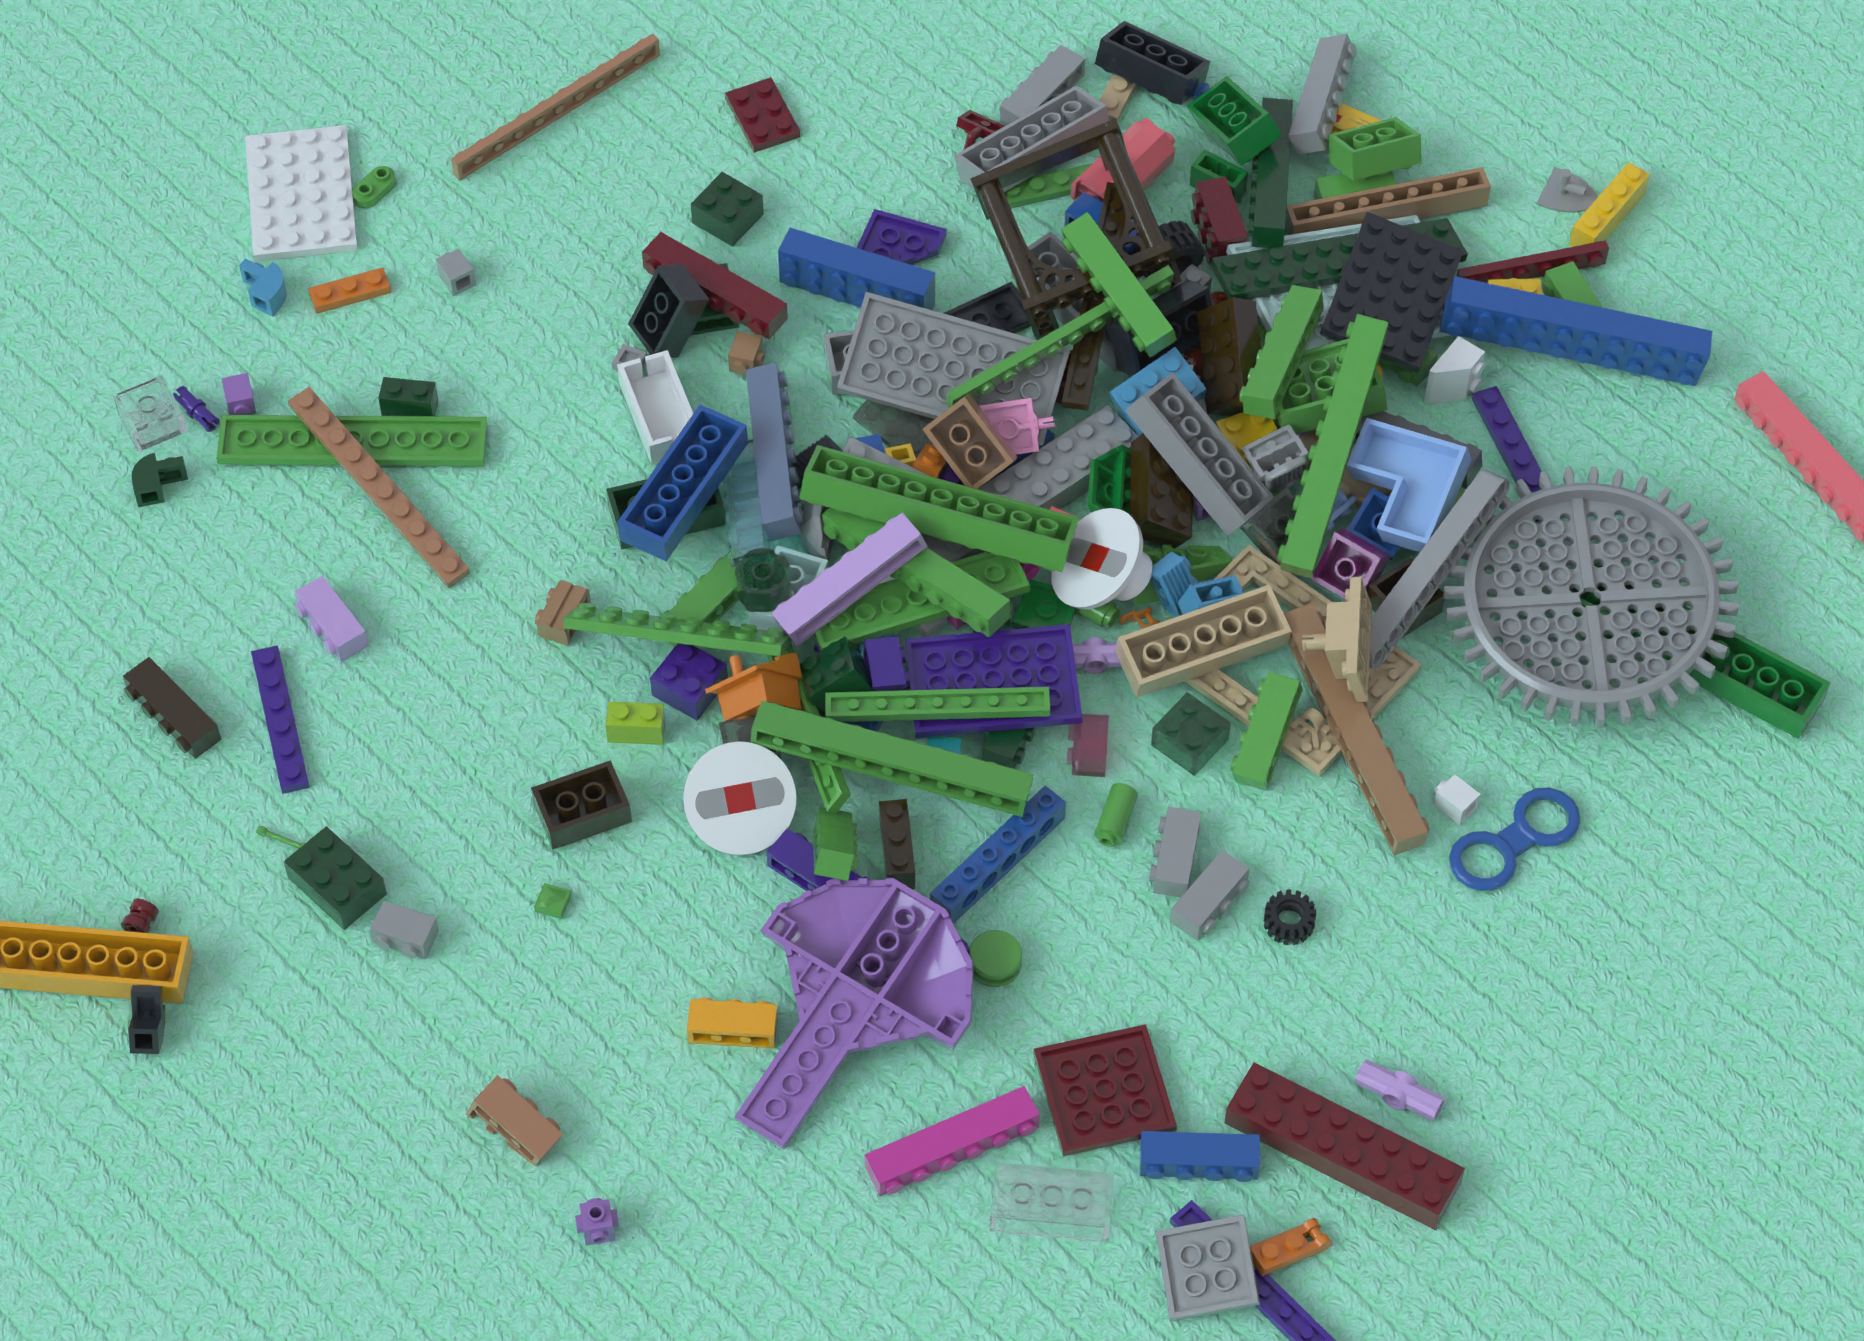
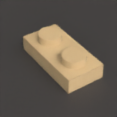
[1099,74,1136,122]

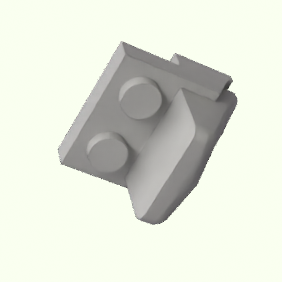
[1241,424,1309,493]

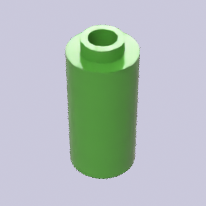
[1094,783,1138,847]

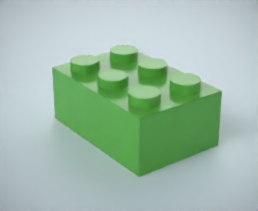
[1328,117,1422,181]

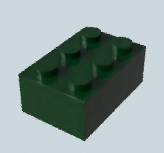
[284,826,387,930]

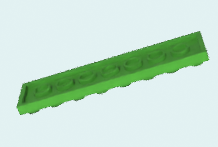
[814,552,1030,651]
[563,603,791,656]

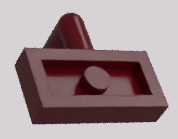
[956,110,1005,150]

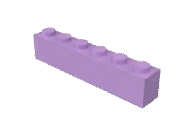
[771,513,928,647]

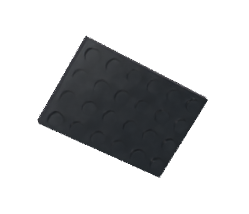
[1319,212,1463,374]

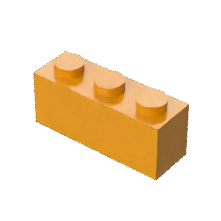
[687,997,778,1049]

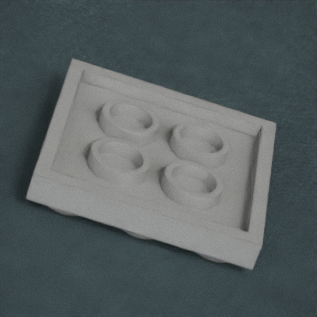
[1156,1215,1260,1321]

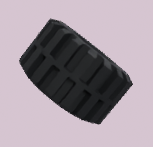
[1133,221,1205,278]

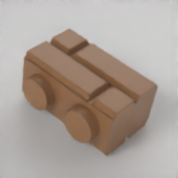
[535,580,591,646]

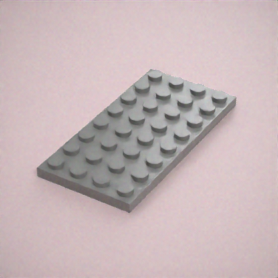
[836,292,1070,449]

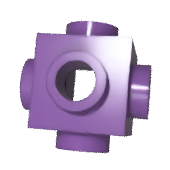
[575,1198,619,1246]

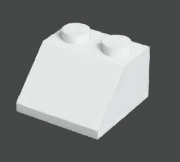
[1424,336,1485,404]

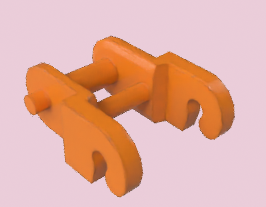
[1119,607,1160,629]

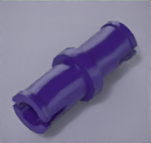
[172,386,220,432]

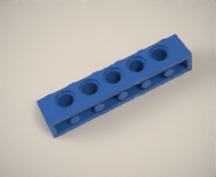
[930,785,1066,924]

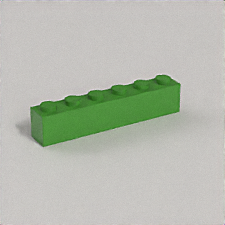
[1061,212,1177,357]
[1240,285,1324,419]

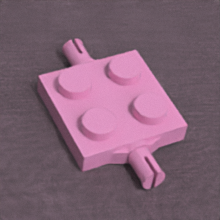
[979,398,1055,454]

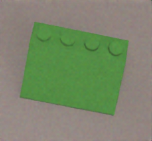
[1276,338,1388,434]

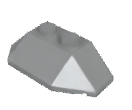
[799,500,834,561]

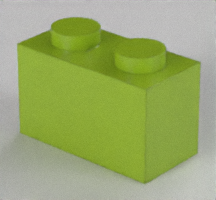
[606,701,665,745]

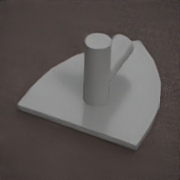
[1536,167,1598,213]

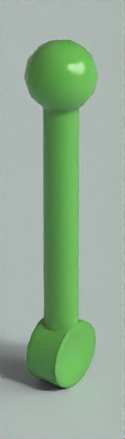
[256,826,305,849]

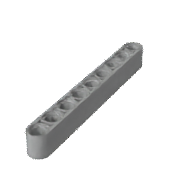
[1369,469,1510,669]

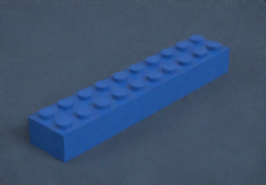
[1439,276,1712,386]

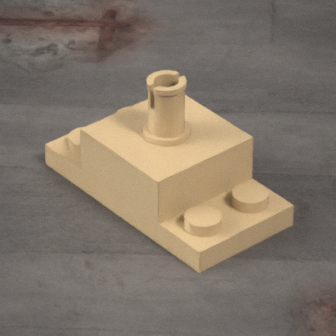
[1302,577,1372,702]

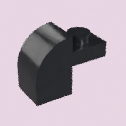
[128,985,165,1054]

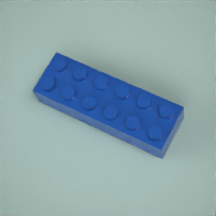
[778,227,935,310]
[617,404,748,562]

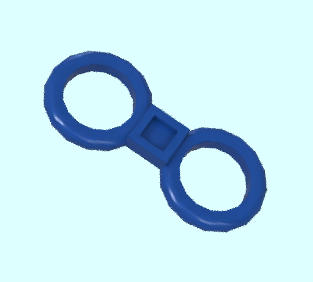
[1449,787,1580,891]

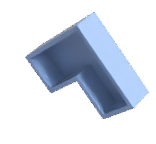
[1347,418,1472,552]

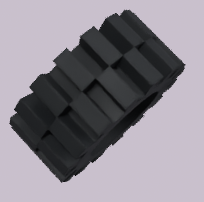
[1263,889,1316,945]

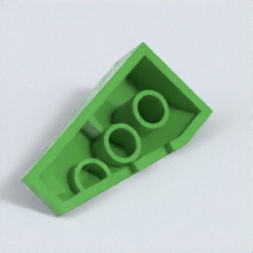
[1132,544,1233,605]

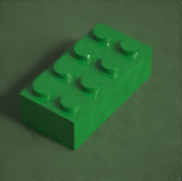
[1187,76,1282,166]

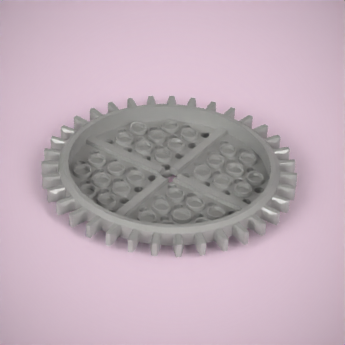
[1443,467,1739,728]

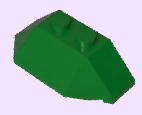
[1088,444,1131,515]

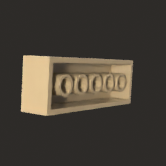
[1115,584,1292,698]

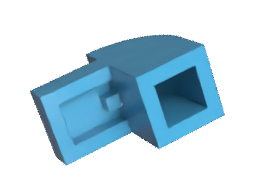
[239,258,287,317]

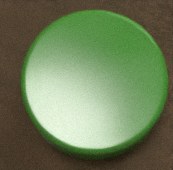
[969,930,1022,987]

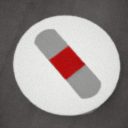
[1051,508,1152,609]
[684,742,796,855]

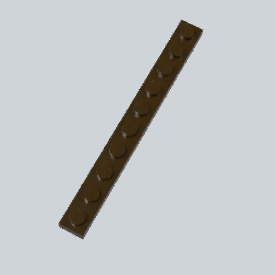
[1062,182,1125,410]

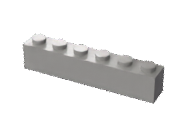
[1288,34,1357,155]

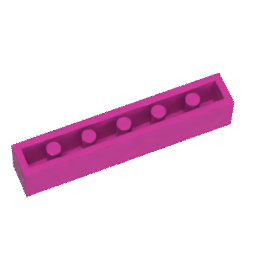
[865,1086,1040,1196]

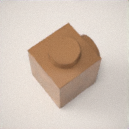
[728,331,765,375]

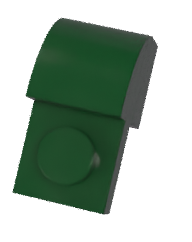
[132,453,188,507]

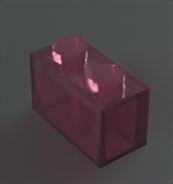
[1067,714,1109,777]

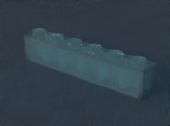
[722,439,772,577]

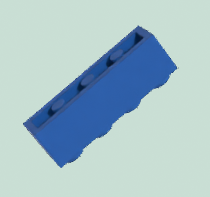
[1140,1131,1260,1182]

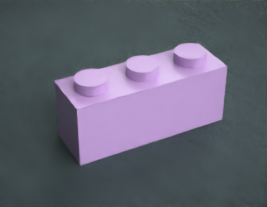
[294,576,369,662]

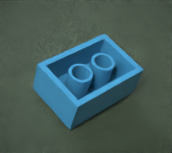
[1110,347,1206,436]

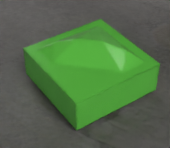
[534,883,571,919]

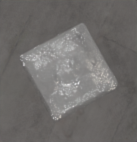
[113,375,187,452]

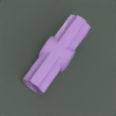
[1073,637,1122,674]
[1354,1059,1445,1122]

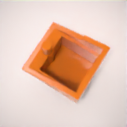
[705,653,802,728]

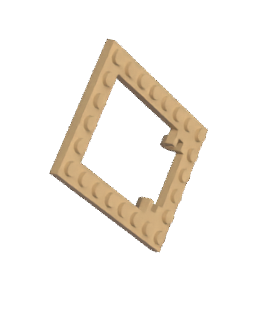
[1185,544,1421,777]

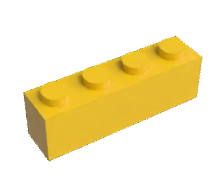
[1569,162,1650,247]

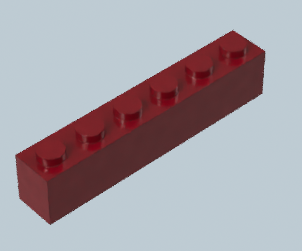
[642,232,788,340]

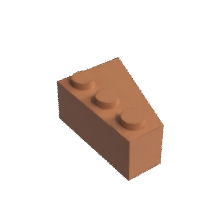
[466,1075,563,1166]

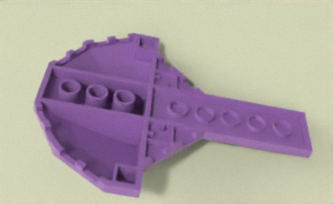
[735,878,973,1150]

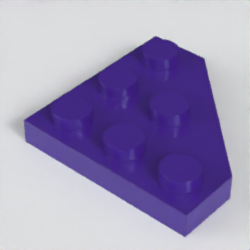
[857,209,947,265]

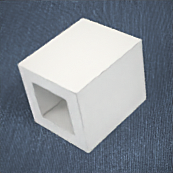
[1434,774,1481,826]

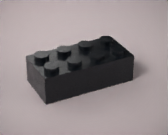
[1094,21,1211,105]
[1108,279,1212,376]

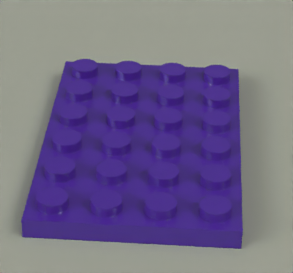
[905,624,1082,738]

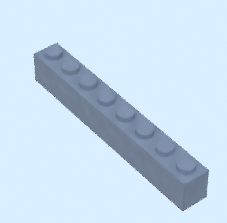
[746,362,804,542]

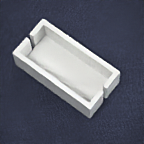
[617,350,693,465]

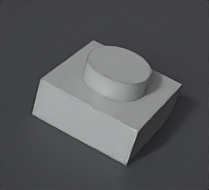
[612,344,647,371]

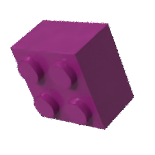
[1310,529,1391,600]

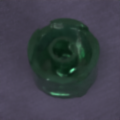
[735,548,791,612]

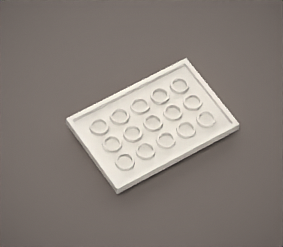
[245,125,358,262]

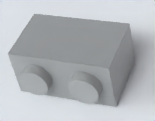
[370,901,439,960]

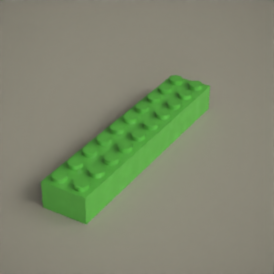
[799,445,1079,572]

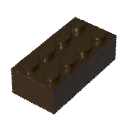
[1197,297,1261,417]
[1130,433,1193,549]

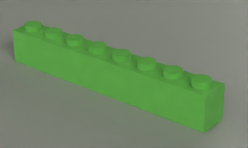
[822,508,1011,637]

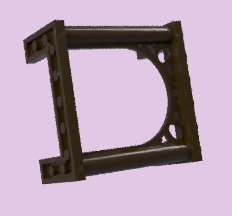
[970,118,1182,340]

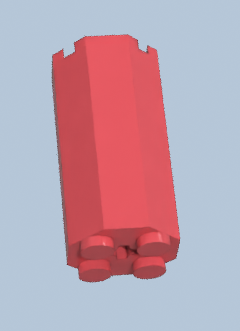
[1070,118,1176,203]

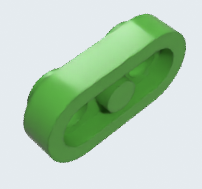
[352,166,396,208]

